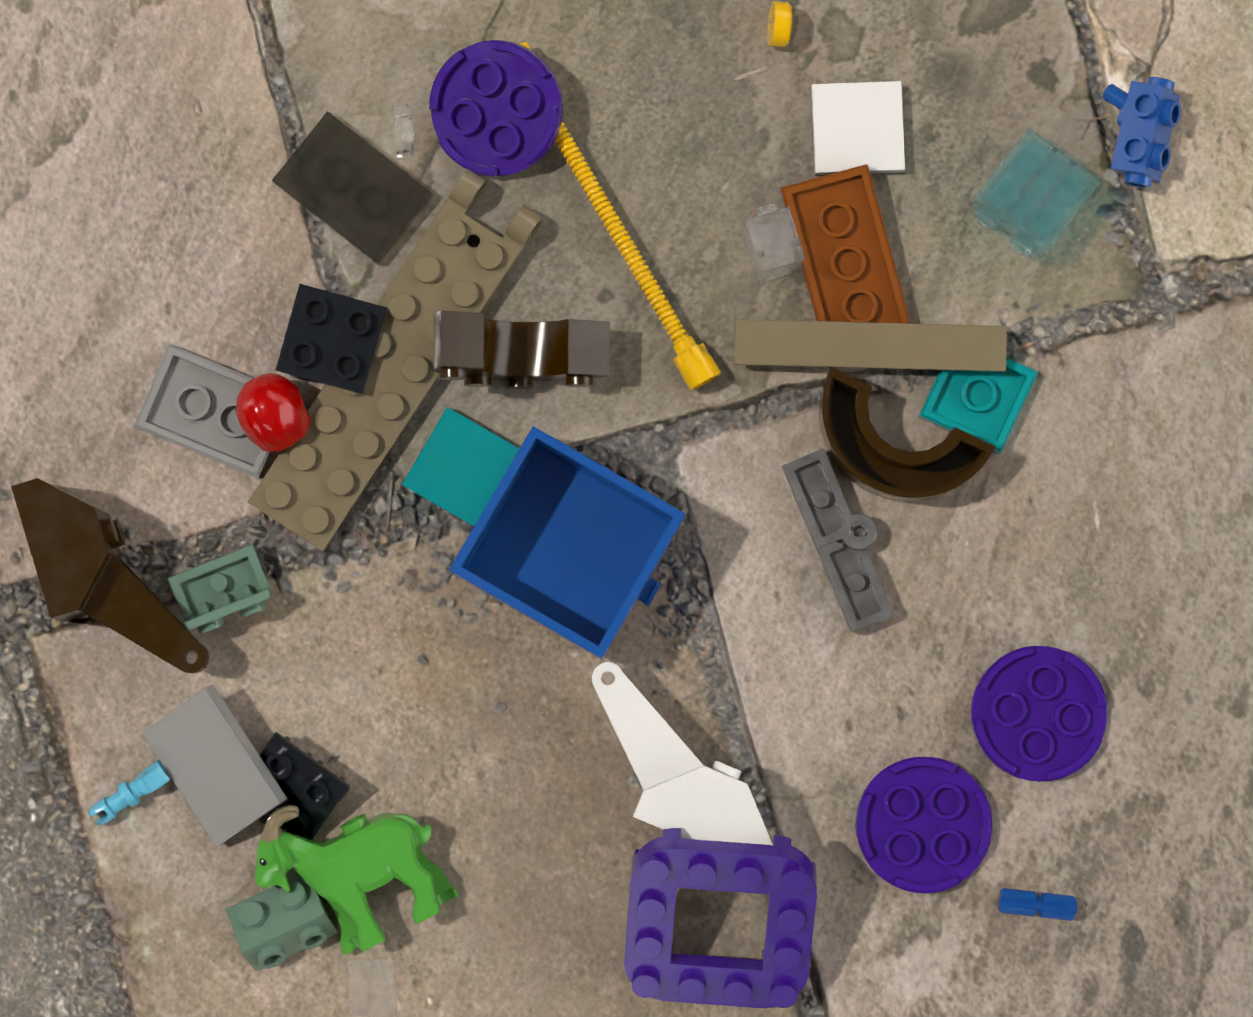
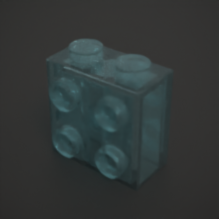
[969,128,1101,260]

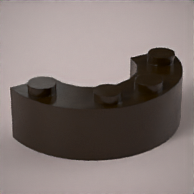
[434,310,610,389]
[819,367,996,502]

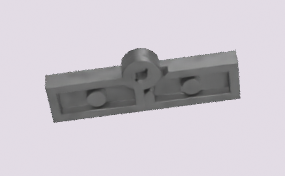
[782,448,894,633]

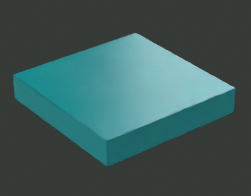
[918,357,1038,455]
[402,407,519,527]

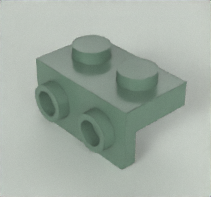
[168,544,274,634]
[226,874,337,971]

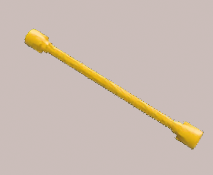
[520,42,721,391]

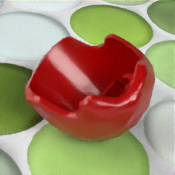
[235,373,311,452]

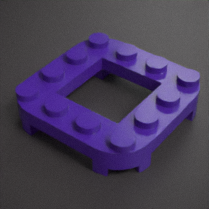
[624,828,817,1008]

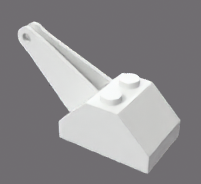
[592,662,773,845]

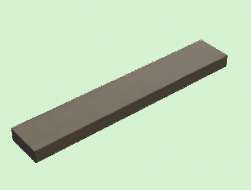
[734,319,1007,372]

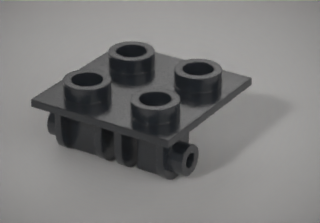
[275,284,387,395]
[258,732,350,840]

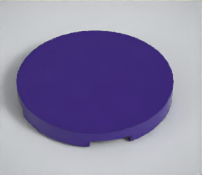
[429,40,563,176]
[970,646,1108,782]
[855,757,993,894]

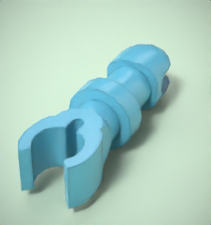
[88,760,170,825]

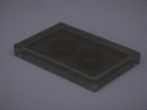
[271,111,433,265]

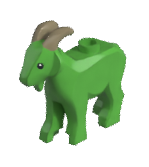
[255,805,459,955]

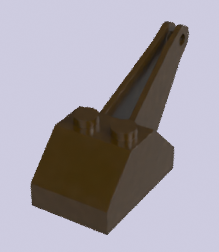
[11,478,209,674]

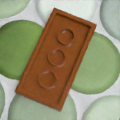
[780,164,911,324]

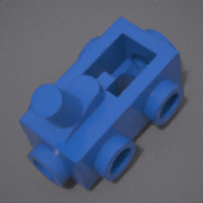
[1102,77,1181,189]

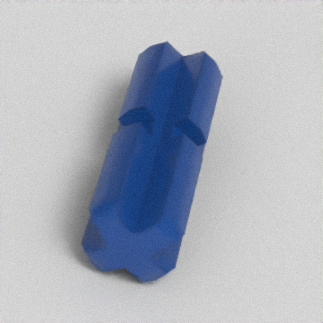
[998,888,1077,921]

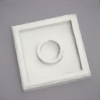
[811,81,905,175]

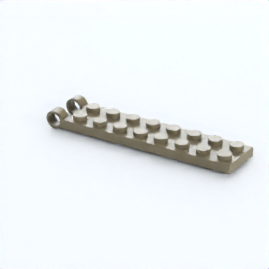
[248,169,543,552]

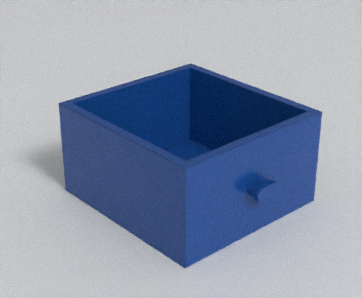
[449,426,685,661]

